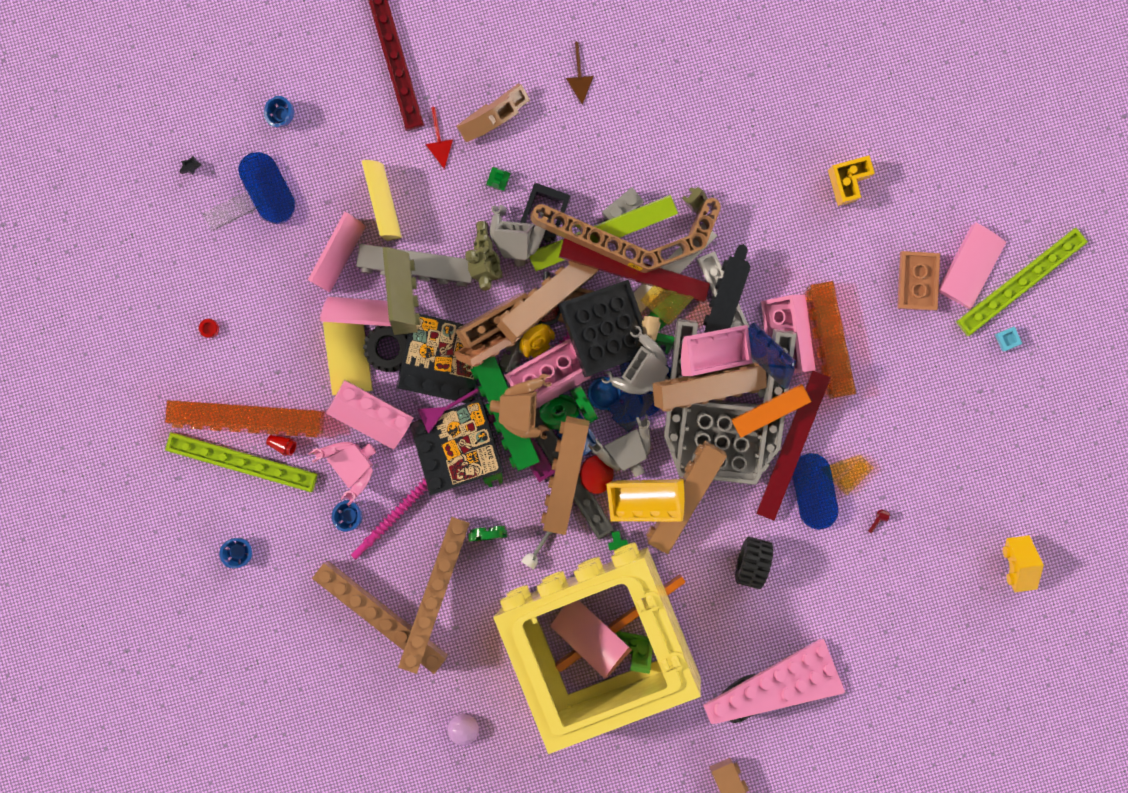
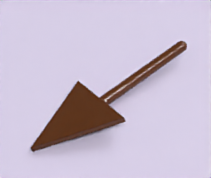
[566,41,594,105]

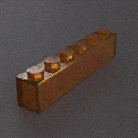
[805,281,856,399]

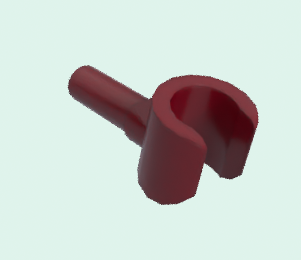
[868,509,890,534]

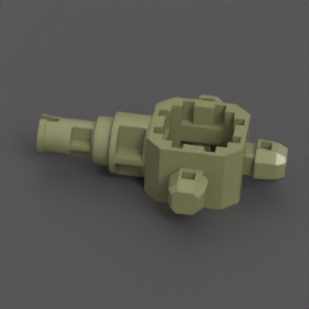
[465,221,503,291]

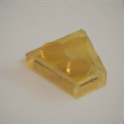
[640,286,694,326]
[820,454,874,495]

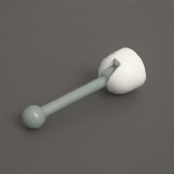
[521,531,553,570]

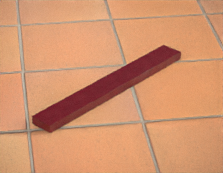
[368,0,424,131]
[558,238,710,303]
[756,370,831,521]

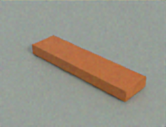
[731,384,811,438]

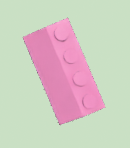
[761,295,816,374]
[504,339,592,408]
[326,379,413,449]

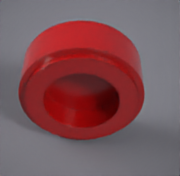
[199,319,219,338]

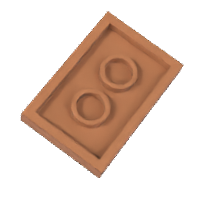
[897,251,940,311]
[454,330,521,367]

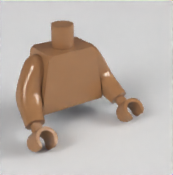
[490,374,552,439]

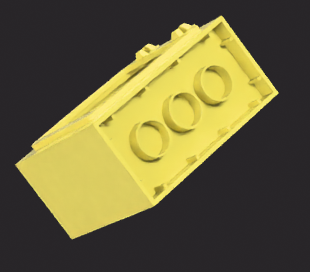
[493,542,701,754]

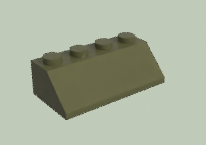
[383,247,421,335]

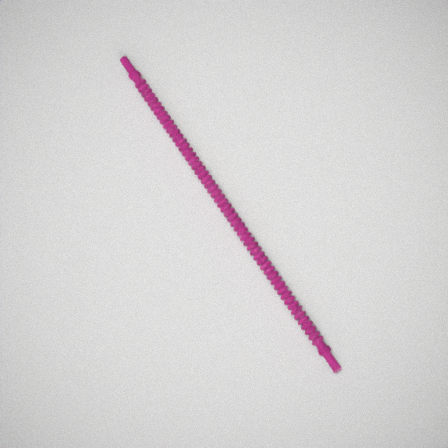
[351,332,570,560]

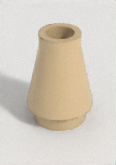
[642,316,661,341]

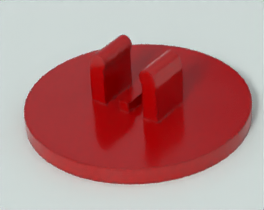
[580,455,614,494]

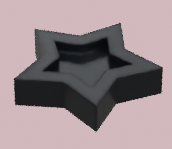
[179,156,202,175]

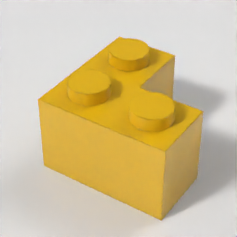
[828,155,875,206]
[1003,535,1044,593]

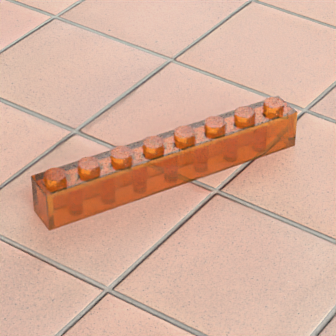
[165,400,325,438]

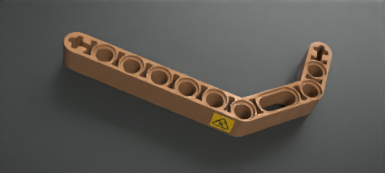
[530,198,721,273]

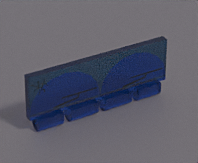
[748,323,796,389]
[608,364,671,433]

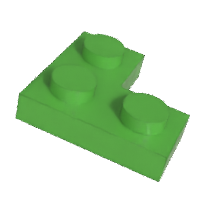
[615,631,653,674]

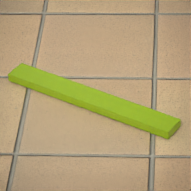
[529,195,678,272]
[956,227,1088,337]
[165,432,318,493]

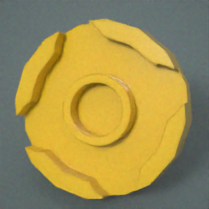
[519,324,555,358]

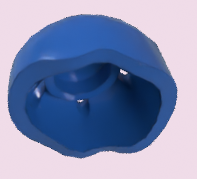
[264,96,295,128]
[332,500,363,532]
[219,538,252,569]

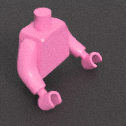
[308,442,376,506]

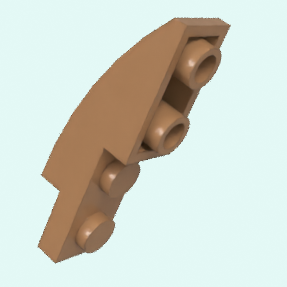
[456,83,530,142]

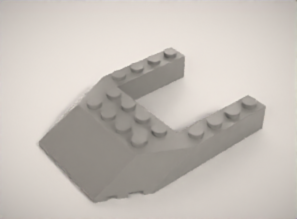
[664,319,796,485]

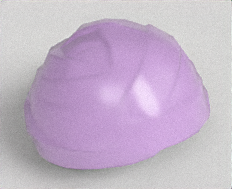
[447,714,479,746]

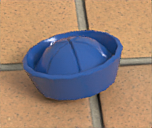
[588,377,621,410]

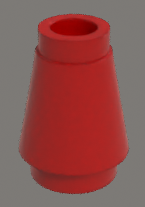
[266,434,297,456]

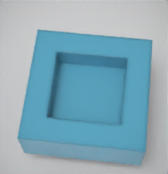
[995,326,1022,352]

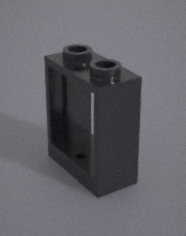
[520,183,571,242]

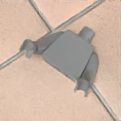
[490,205,552,267]
[601,326,670,394]
[588,415,651,477]

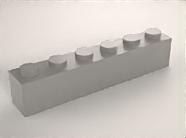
[356,244,473,287]

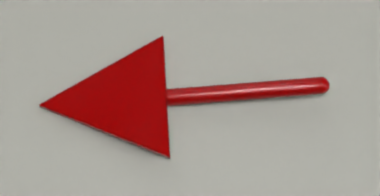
[425,106,453,170]

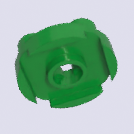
[570,386,598,424]
[540,394,579,431]
[468,526,508,542]

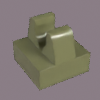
[682,187,708,214]

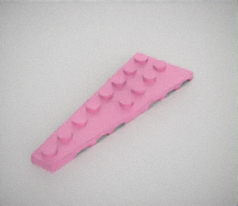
[703,639,845,724]

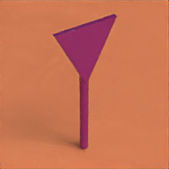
[417,388,480,433]

